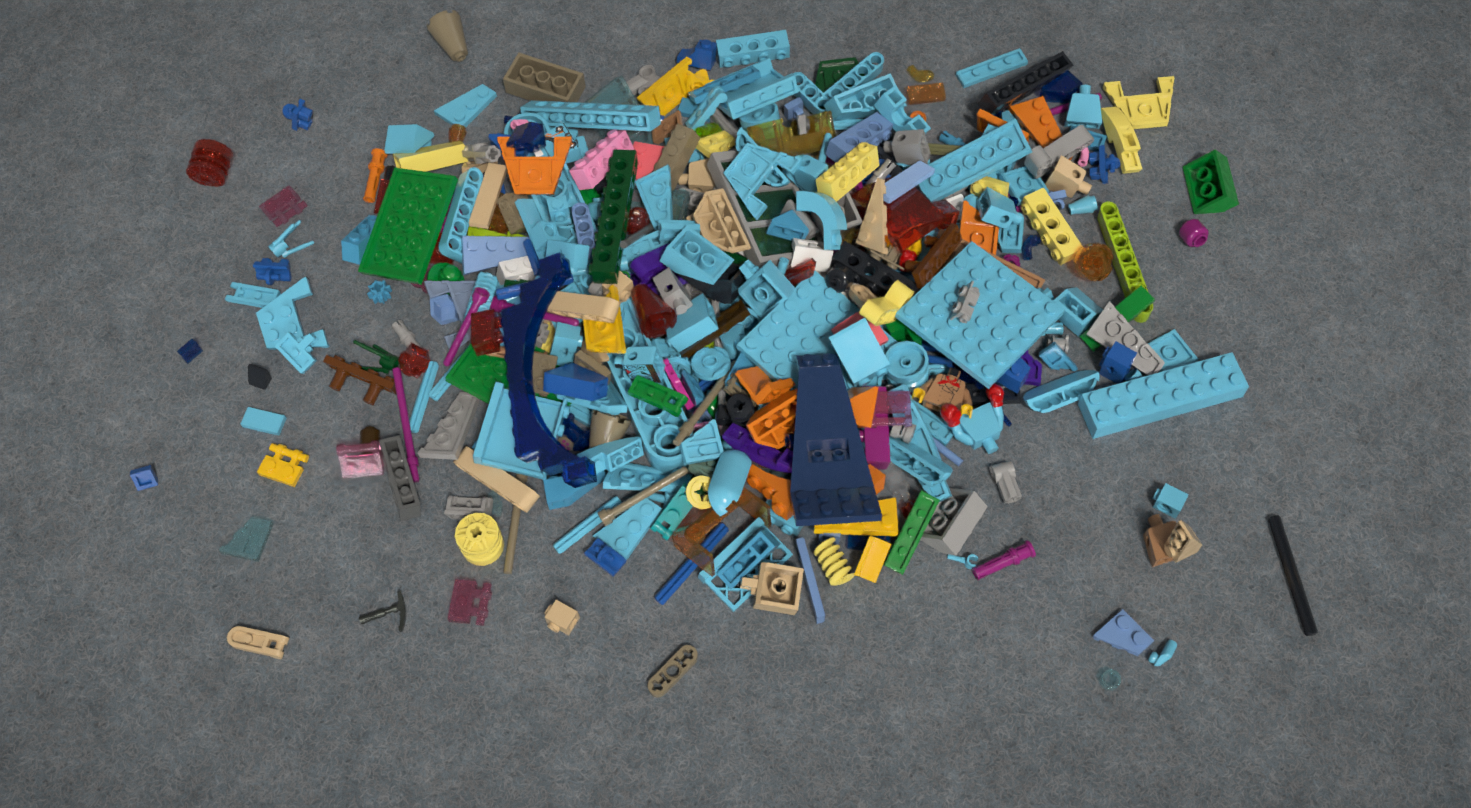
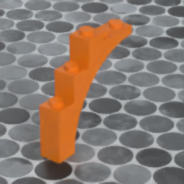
[747,464,886,520]

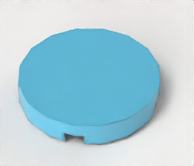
[691,346,731,381]

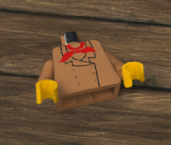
[912,368,973,419]

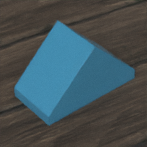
[766,210,809,241]

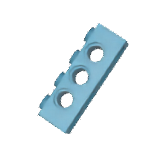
[716,30,790,68]

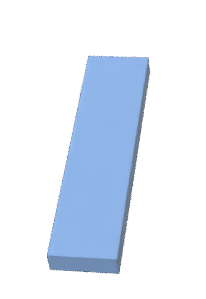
[883,161,935,204]

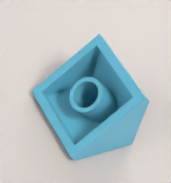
[384,124,435,154]

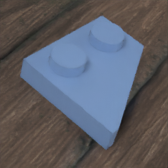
[1093,609,1154,656]

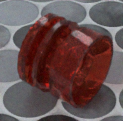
[186,139,233,187]

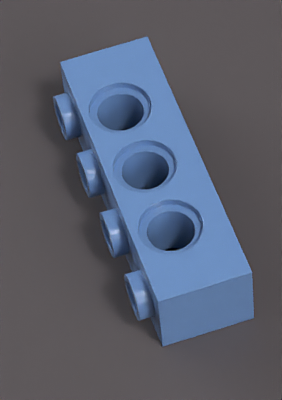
[825,112,893,162]

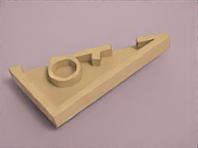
[856,178,888,254]

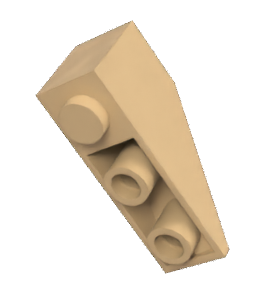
[1164,520,1202,563]

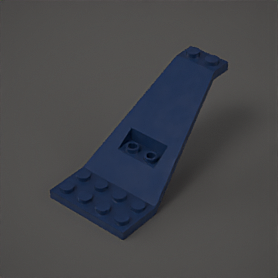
[790,353,882,526]

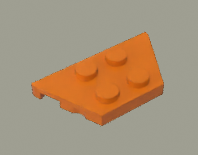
[959,200,999,255]

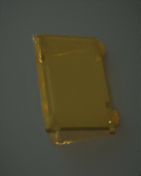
[747,111,836,156]

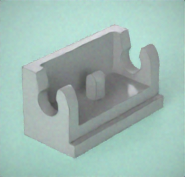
[444,496,494,520]

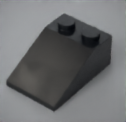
[677,263,746,304]

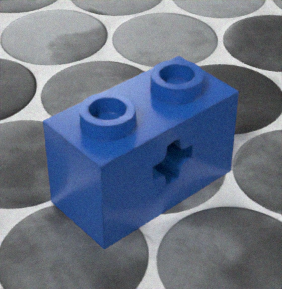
[1099,341,1137,384]

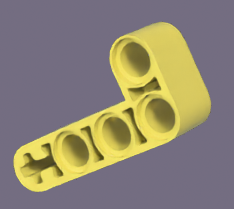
[859,280,914,326]

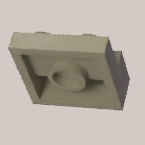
[497,193,528,235]

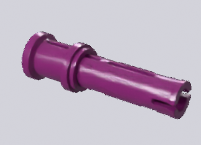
[972,540,1036,580]

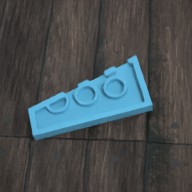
[603,463,692,492]

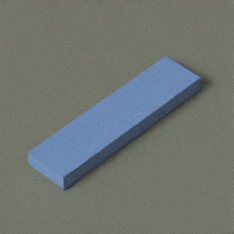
[796,537,825,624]

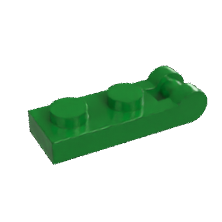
[628,375,688,417]

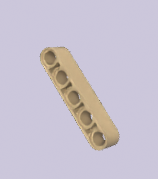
[536,290,621,323]
[453,446,540,513]

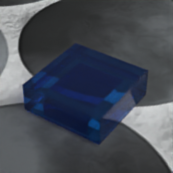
[177,339,203,364]

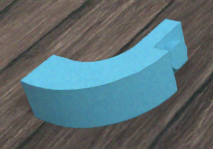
[796,191,847,250]

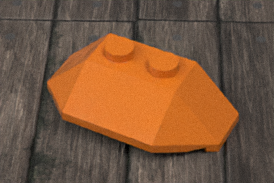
[746,388,798,449]

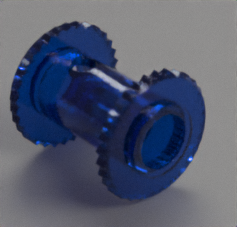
[562,413,590,451]

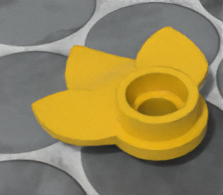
[688,69,714,92]

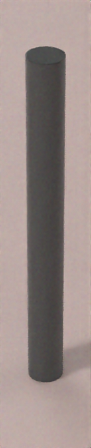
[620,223,654,249]

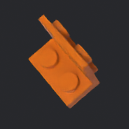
[735,366,795,405]

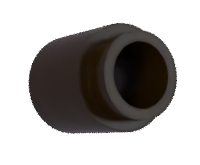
[359,426,380,458]

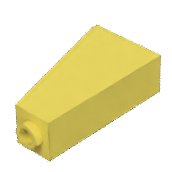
[393,141,468,172]

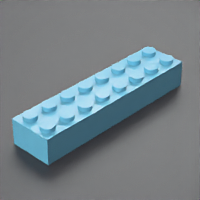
[1078,352,1249,439]

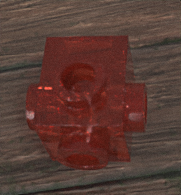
[398,343,430,379]

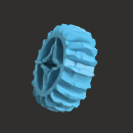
[465,271,498,325]

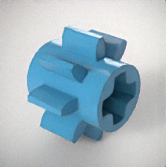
[367,280,392,304]

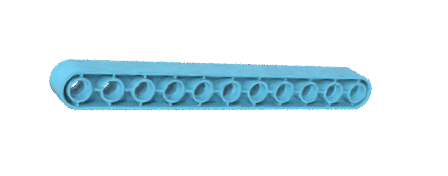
[504,113,693,474]

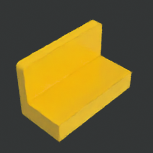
[854,535,892,583]

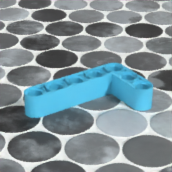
[793,52,884,119]
[439,167,485,272]

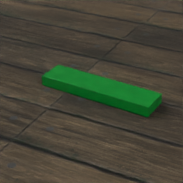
[1080,285,1155,352]
[883,490,940,575]

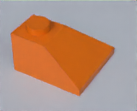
[847,386,879,428]

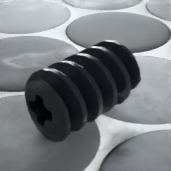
[727,394,755,430]

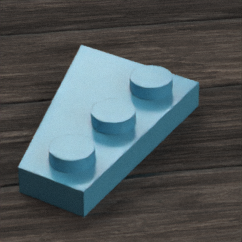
[635,165,673,230]

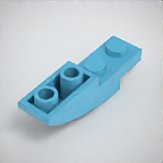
[563,436,644,487]

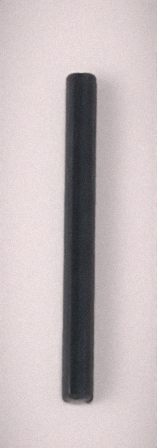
[1268,515,1318,636]

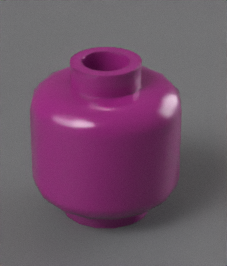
[1179,219,1209,247]

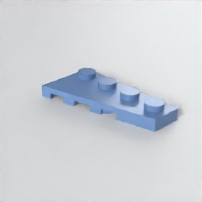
[461,236,530,275]

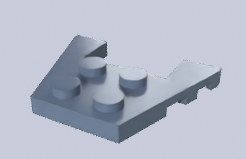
[424,281,498,350]

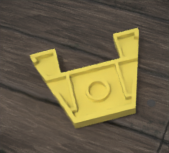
[1103,76,1175,129]

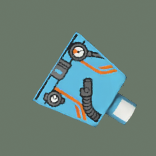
[533,122,582,164]

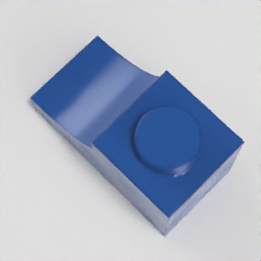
[677,39,717,70]

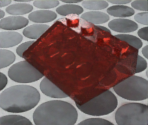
[852,176,947,254]

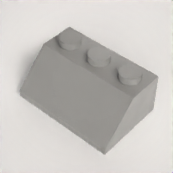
[920,488,988,556]

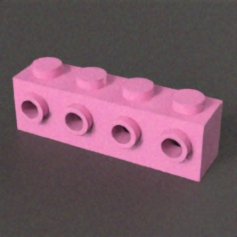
[569,129,634,190]

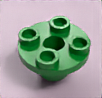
[427,263,465,297]

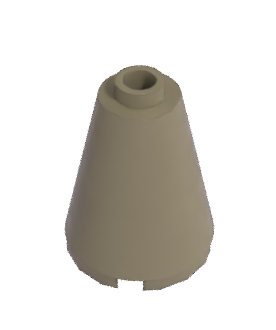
[427,10,468,62]
[588,409,631,449]

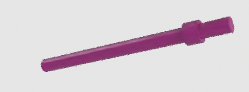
[392,368,420,483]

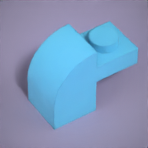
[720,325,746,360]

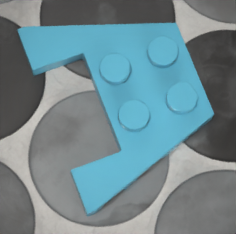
[724,143,804,220]
[256,277,330,350]

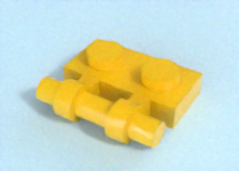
[257,443,309,487]

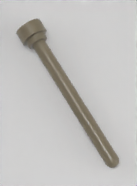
[597,467,688,526]

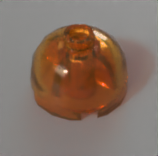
[1074,242,1114,282]

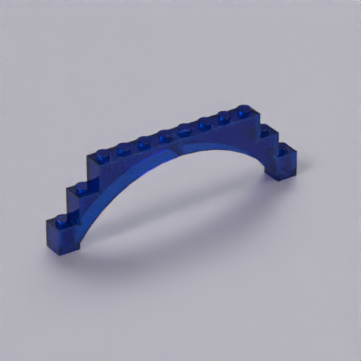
[501,252,597,488]

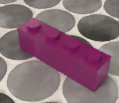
[858,386,890,470]

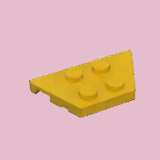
[637,56,692,116]
[583,285,626,354]

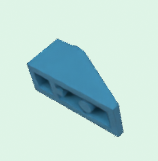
[717,529,781,590]

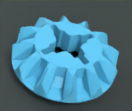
[664,354,692,378]

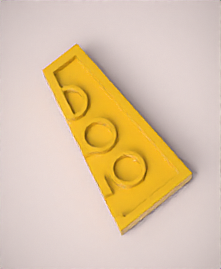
[814,498,898,536]

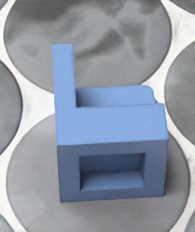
[430,294,459,325]

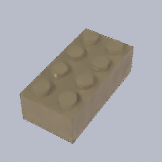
[503,53,586,102]

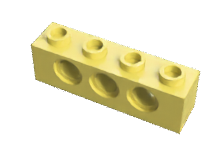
[816,142,879,202]
[1021,187,1084,265]

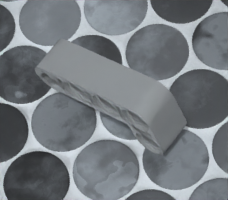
[1024,125,1094,179]

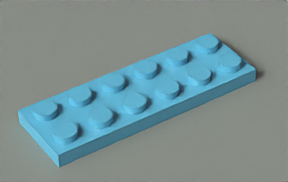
[919,119,1032,205]

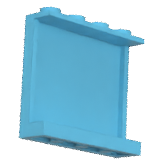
[705,58,799,120]
[473,382,570,480]

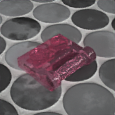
[871,391,912,428]
[336,440,384,478]

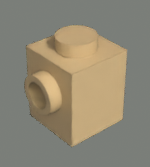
[602,271,634,303]
[545,600,580,636]

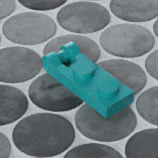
[650,483,701,541]

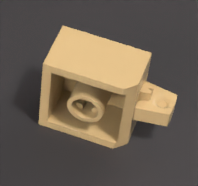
[740,562,804,615]

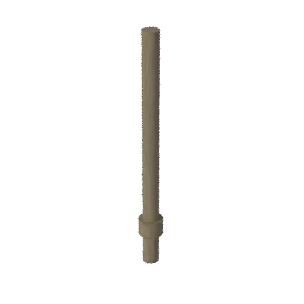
[673,360,736,446]
[503,473,528,574]

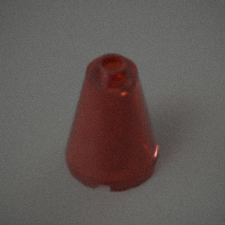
[630,284,677,338]

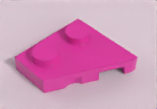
[663,358,694,410]

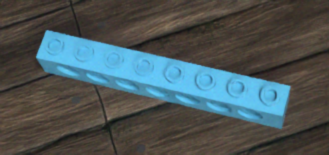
[520,100,661,131]

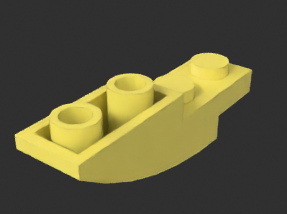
[1101,106,1142,174]

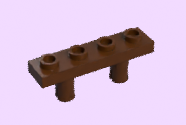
[905,224,962,289]
[323,355,397,406]

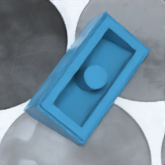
[681,370,705,409]

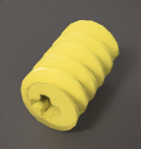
[814,537,855,586]

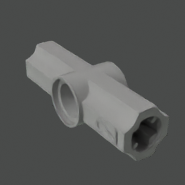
[462,142,501,164]

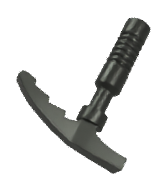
[359,591,406,632]

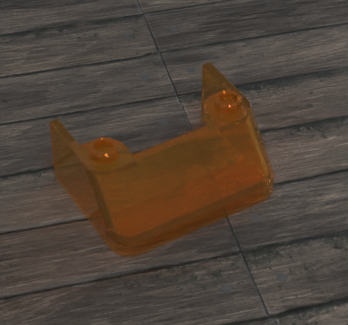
[672,487,771,577]

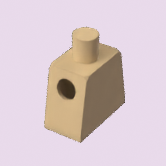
[1045,155,1092,198]
[679,159,715,193]

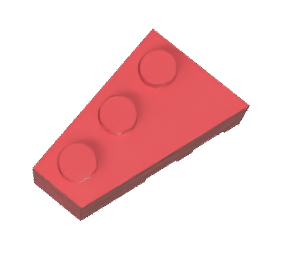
[632,141,664,202]

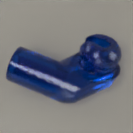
[1022,234,1041,260]

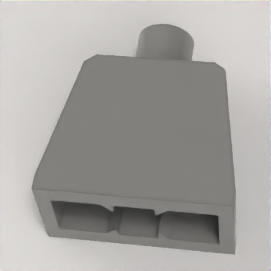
[884,129,931,165]
[653,267,693,315]

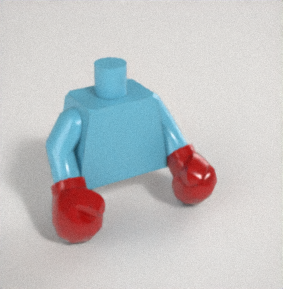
[940,383,1004,454]

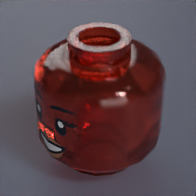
[627,207,650,236]

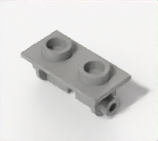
[950,281,980,323]

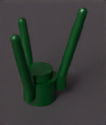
[353,340,400,374]

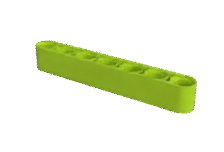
[1097,201,1153,323]

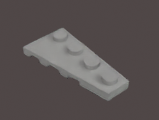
[1086,301,1165,376]
[418,392,480,460]

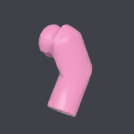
[1078,147,1089,167]

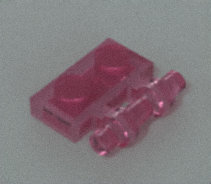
[259,185,307,227]
[448,579,492,626]

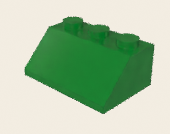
[1183,149,1239,214]

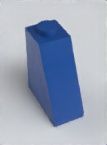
[543,363,608,401]

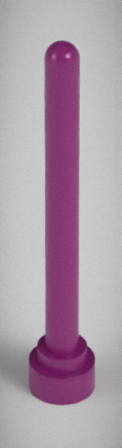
[443,287,490,367]
[490,296,579,326]

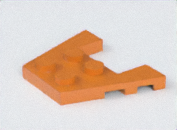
[497,137,573,195]

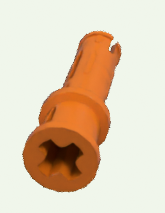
[363,148,388,203]

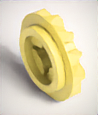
[685,476,712,510]

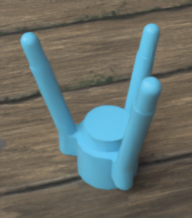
[268,220,314,258]

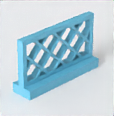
[698,517,793,612]

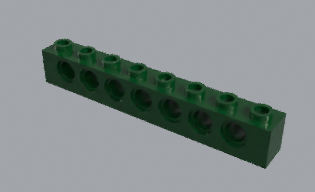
[589,149,639,284]

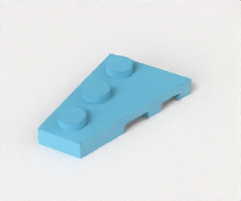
[434,84,497,132]
[593,498,663,560]

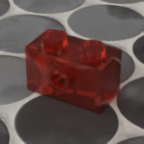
[471,309,503,356]

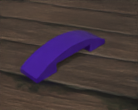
[722,423,793,473]

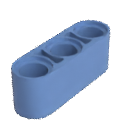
[572,202,596,259]

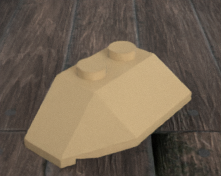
[693,188,751,253]

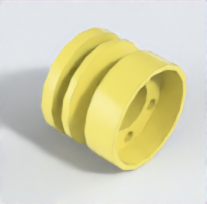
[455,513,504,566]

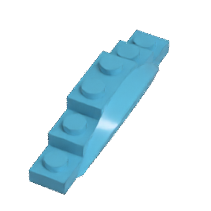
[887,384,952,502]

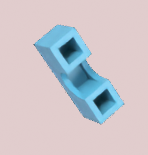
[874,86,931,134]

